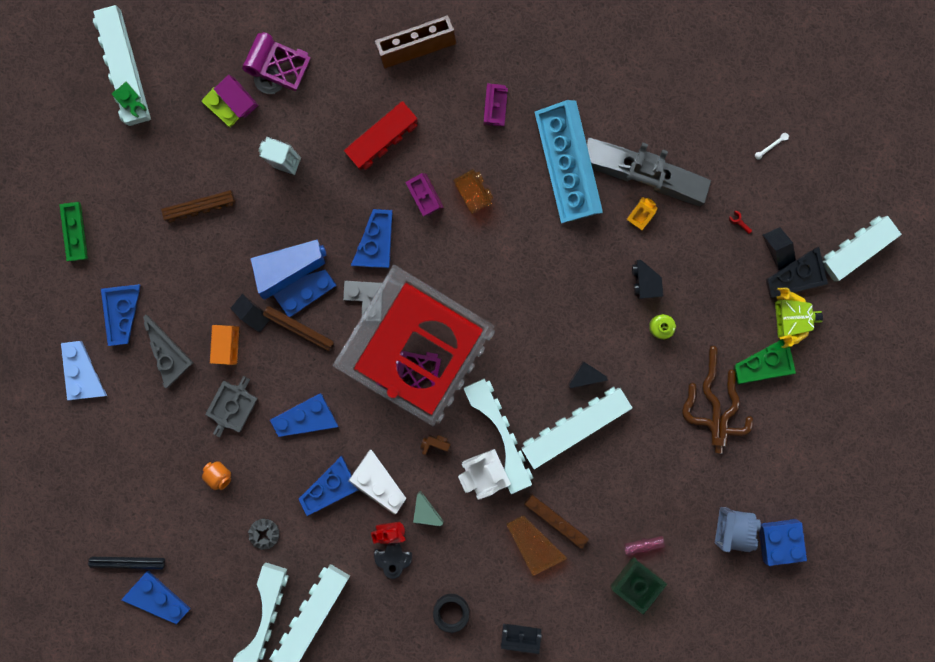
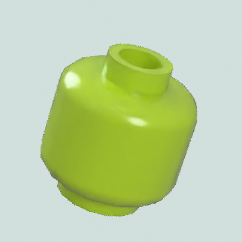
[649,314,676,339]

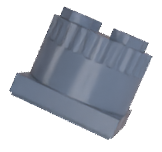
[715,507,761,552]

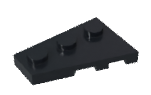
[766,247,828,298]

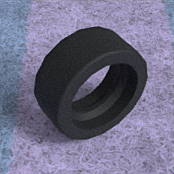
[433,594,469,633]

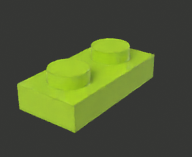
[201,87,239,128]

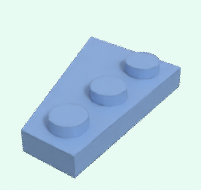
[61,341,107,400]

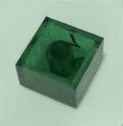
[610,556,667,615]

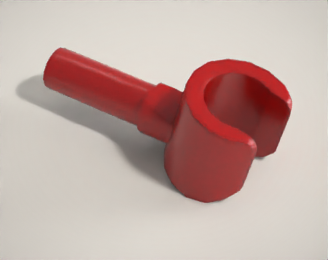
[729,211,752,234]

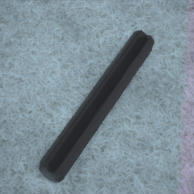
[88,557,165,569]

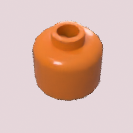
[202,461,231,490]

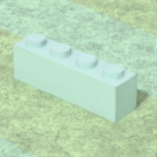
[259,137,301,175]
[823,216,902,281]

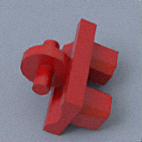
[371,522,406,544]

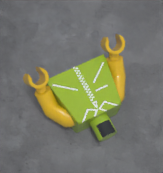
[775,288,823,348]

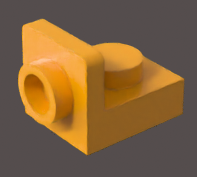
[627,197,657,230]

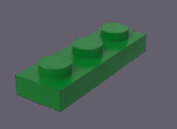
[59,202,88,262]

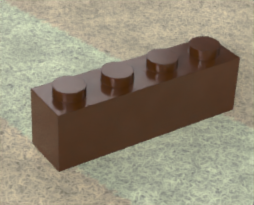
[375,15,456,69]

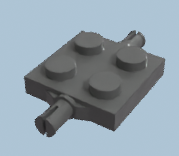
[205,376,258,437]

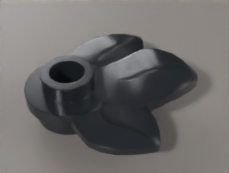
[374,543,412,579]

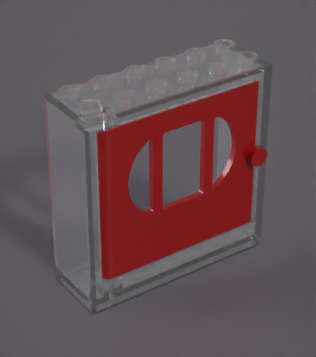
[332,265,495,426]

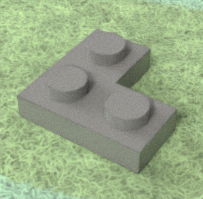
[343,281,383,321]

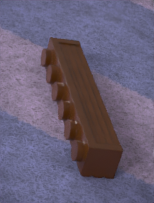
[161,190,236,223]
[525,494,589,549]

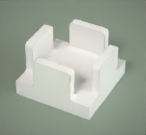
[458,449,511,499]

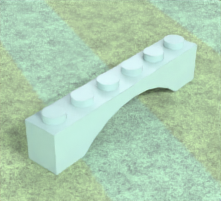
[463,379,534,494]
[233,563,289,662]

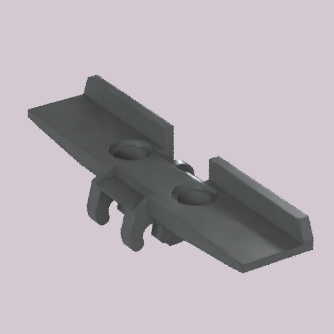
[587,138,711,206]

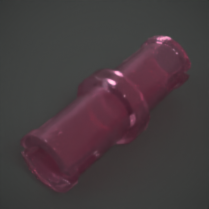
[624,536,665,556]

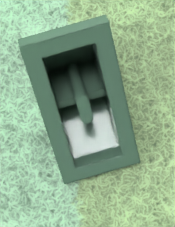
[413,491,444,526]

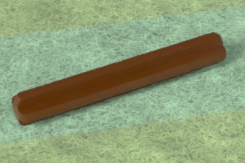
[263,306,334,351]

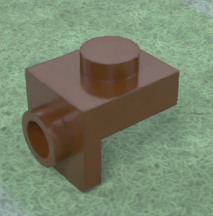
[420,435,450,455]

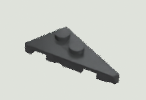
[143,315,194,388]

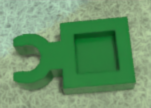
[112,82,147,118]

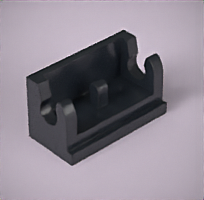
[500,623,541,654]

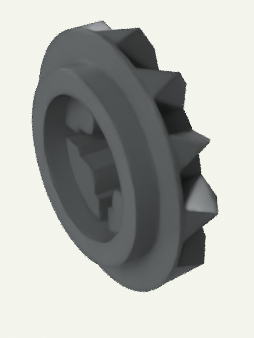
[254,65,283,94]
[248,519,279,550]

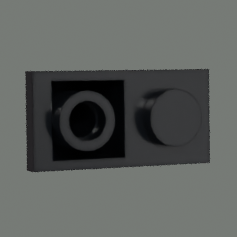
[632,260,663,299]

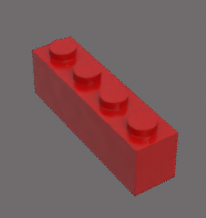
[344,101,418,170]

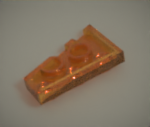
[507,515,567,576]

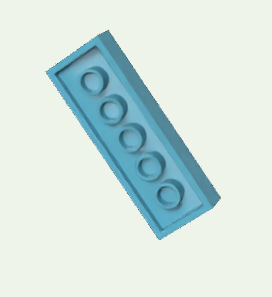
[535,100,603,223]

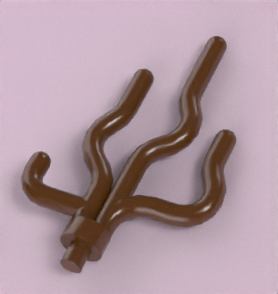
[682,346,753,453]

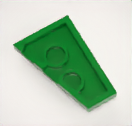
[734,339,796,384]

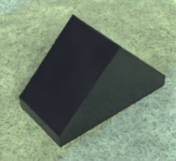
[762,227,796,270]
[230,294,270,332]
[568,361,608,388]

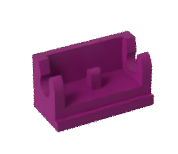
[214,74,259,118]
[483,83,508,127]
[405,173,444,216]

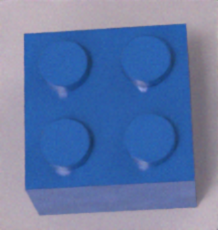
[759,519,807,566]

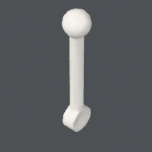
[755,133,789,159]

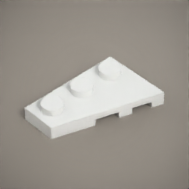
[348,450,406,515]

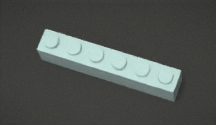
[93,5,151,126]
[521,387,632,469]
[269,564,350,662]

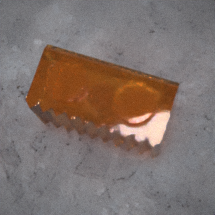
[453,169,493,215]

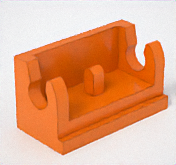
[210,325,239,365]

